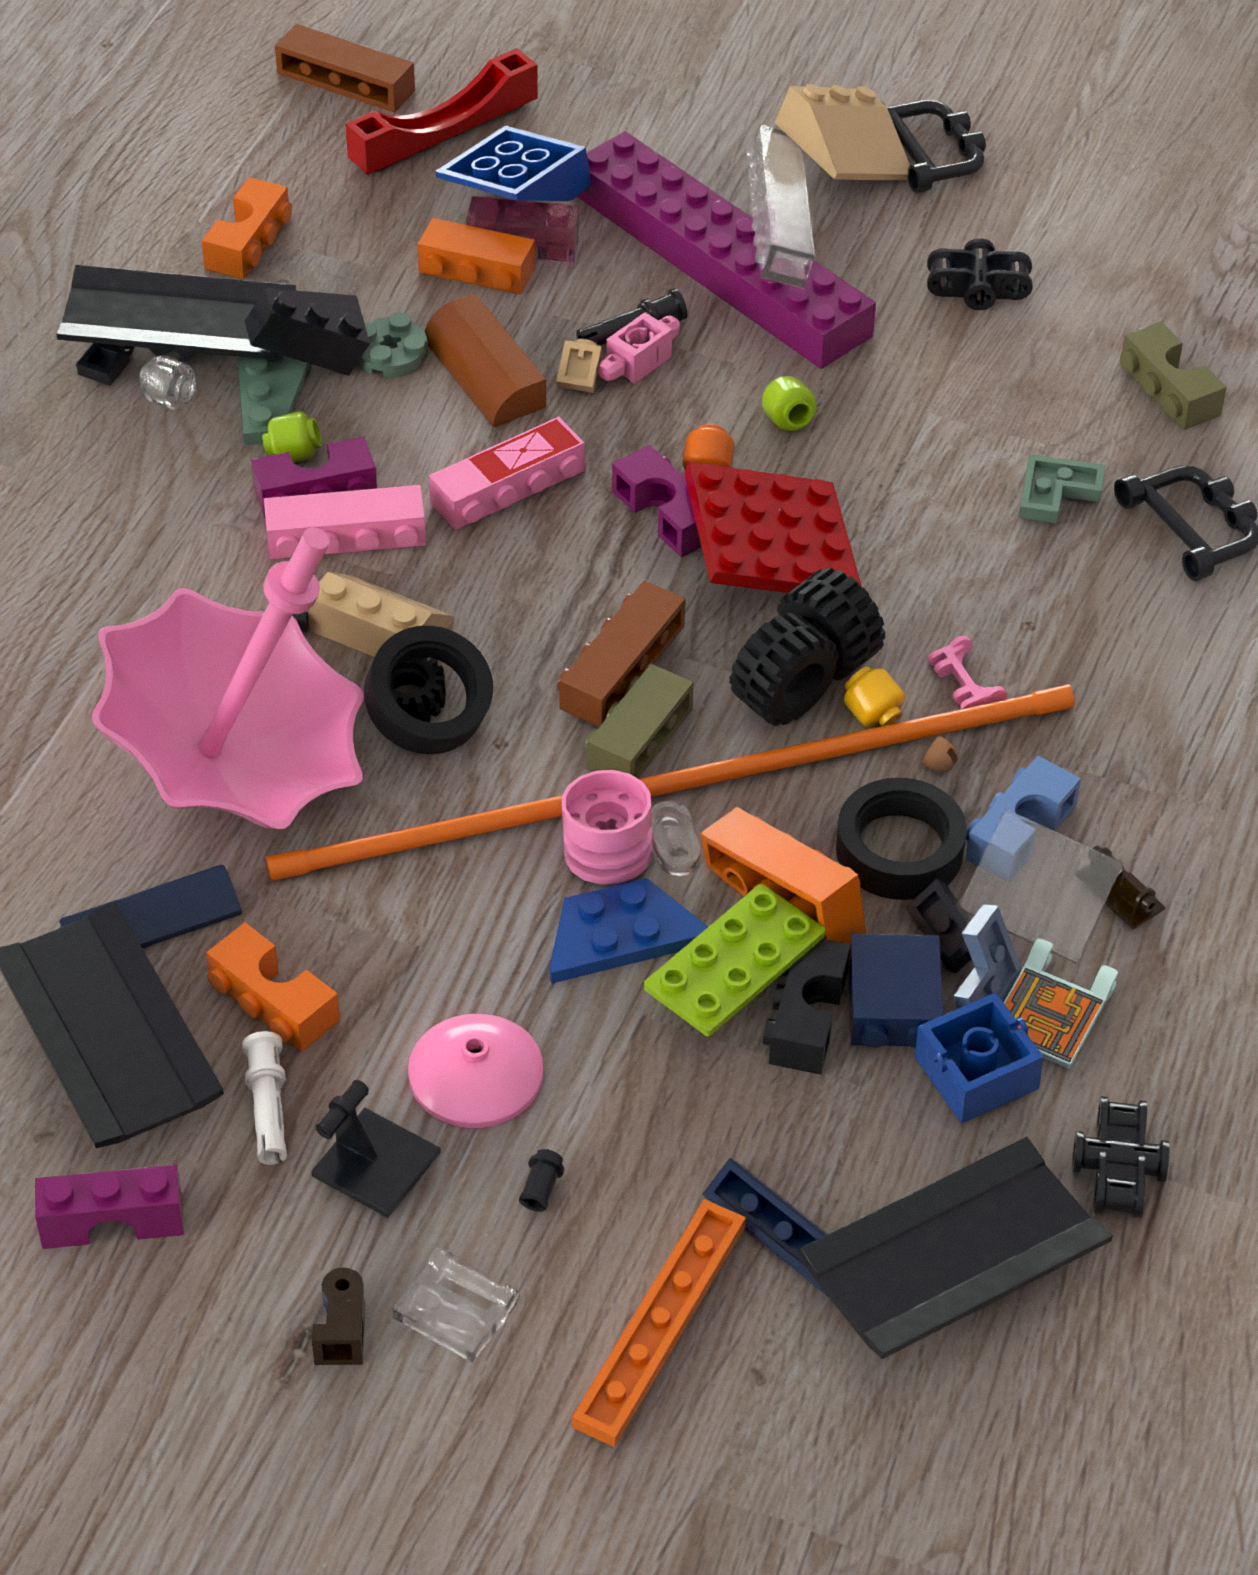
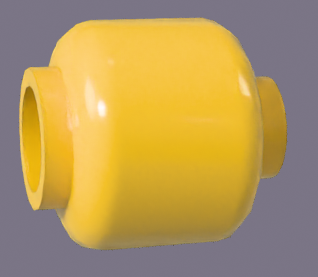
[844,666,905,728]

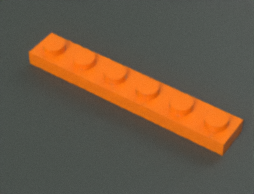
[571,1199,746,1447]

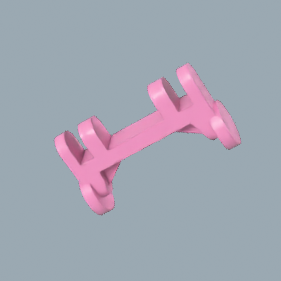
[927,636,1007,709]

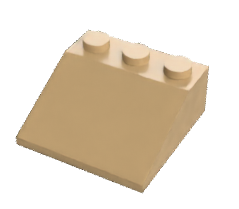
[775,84,910,181]

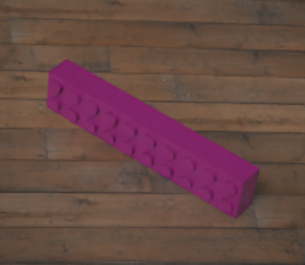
[577,131,876,369]

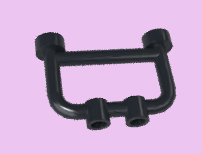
[881,100,986,193]
[1114,465,1258,581]

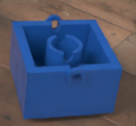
[915,992,1044,1124]

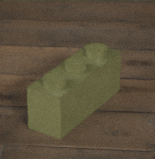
[584,664,694,779]

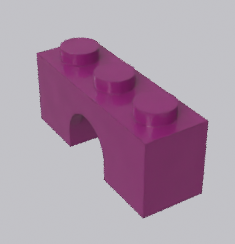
[251,437,377,518]
[612,445,701,557]
[35,1164,184,1249]

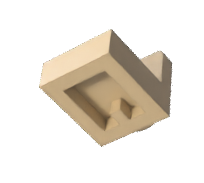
[556,339,604,393]

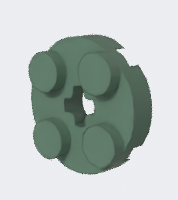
[357,312,428,378]

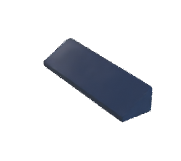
[59,865,242,948]
[702,1158,829,1297]

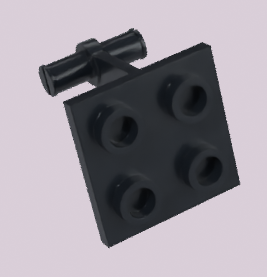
[311,1080,441,1218]

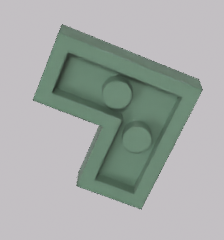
[1018,454,1106,523]

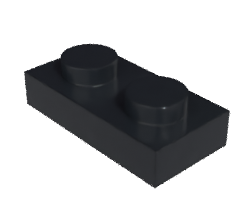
[906,879,972,973]

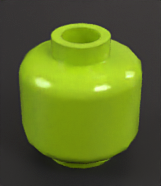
[762,376,817,432]
[262,411,322,464]

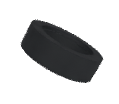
[364,626,493,754]
[836,778,967,900]

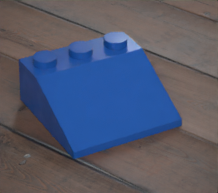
[435,126,591,201]

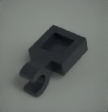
[76,343,135,386]

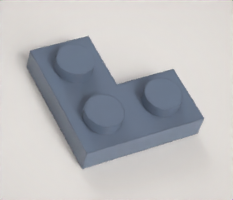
[954,904,1022,1008]

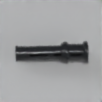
[576,288,688,346]

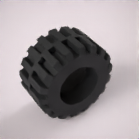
[777,568,885,681]
[729,613,839,726]

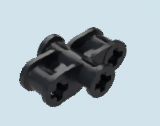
[927,238,1033,310]
[1072,1096,1170,1218]

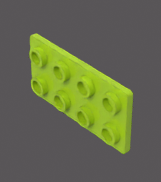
[644,884,825,1036]

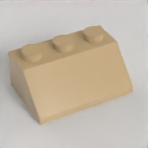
[308,572,454,657]

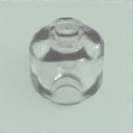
[139,355,197,410]

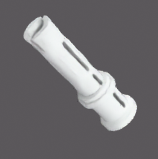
[242,1031,287,1165]

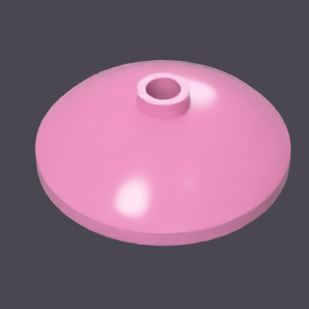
[408,1014,543,1128]

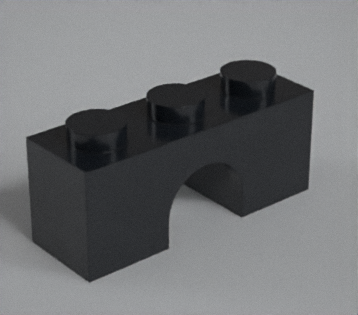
[763,939,851,1075]

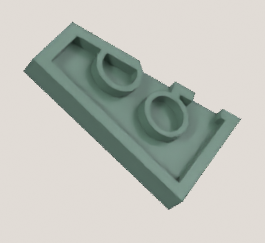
[237,356,312,445]

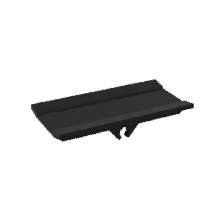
[57,265,296,366]
[0,900,224,1148]
[799,1137,1113,1359]

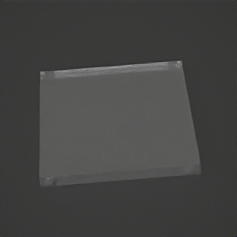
[959,809,1123,964]

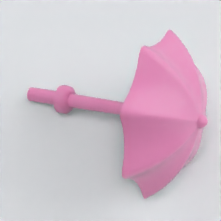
[91,527,364,829]

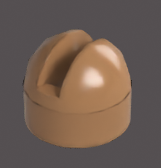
[922,736,958,773]

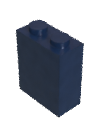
[849,933,943,1048]

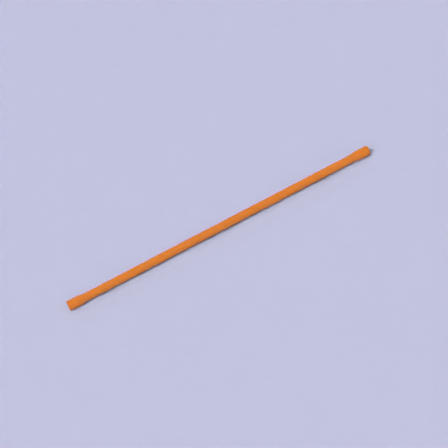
[265,684,1075,882]

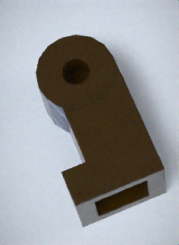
[312,1267,365,1365]

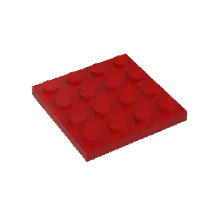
[684,462,862,593]

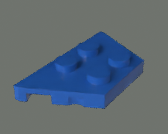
[550,878,708,983]

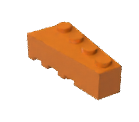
[700,807,867,944]

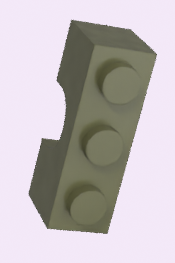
[1120,321,1227,430]

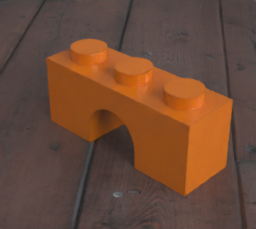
[201,177,292,279]
[206,922,340,1052]

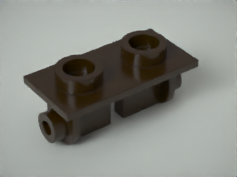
[1075,846,1165,929]

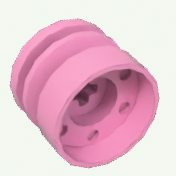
[562,770,653,885]

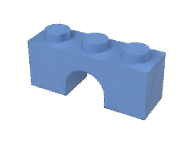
[966,756,1081,883]

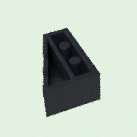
[244,288,370,376]

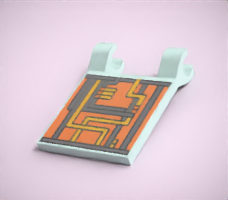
[1004,938,1118,1070]

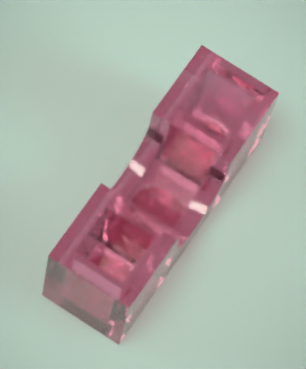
[466,196,579,263]

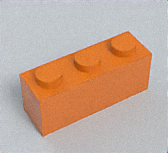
[417,218,535,295]

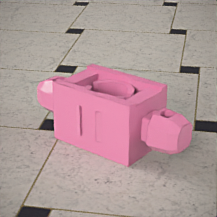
[598,312,680,384]

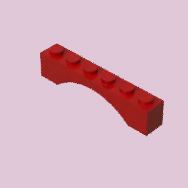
[345,48,538,175]

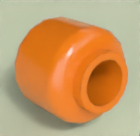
[682,424,735,470]

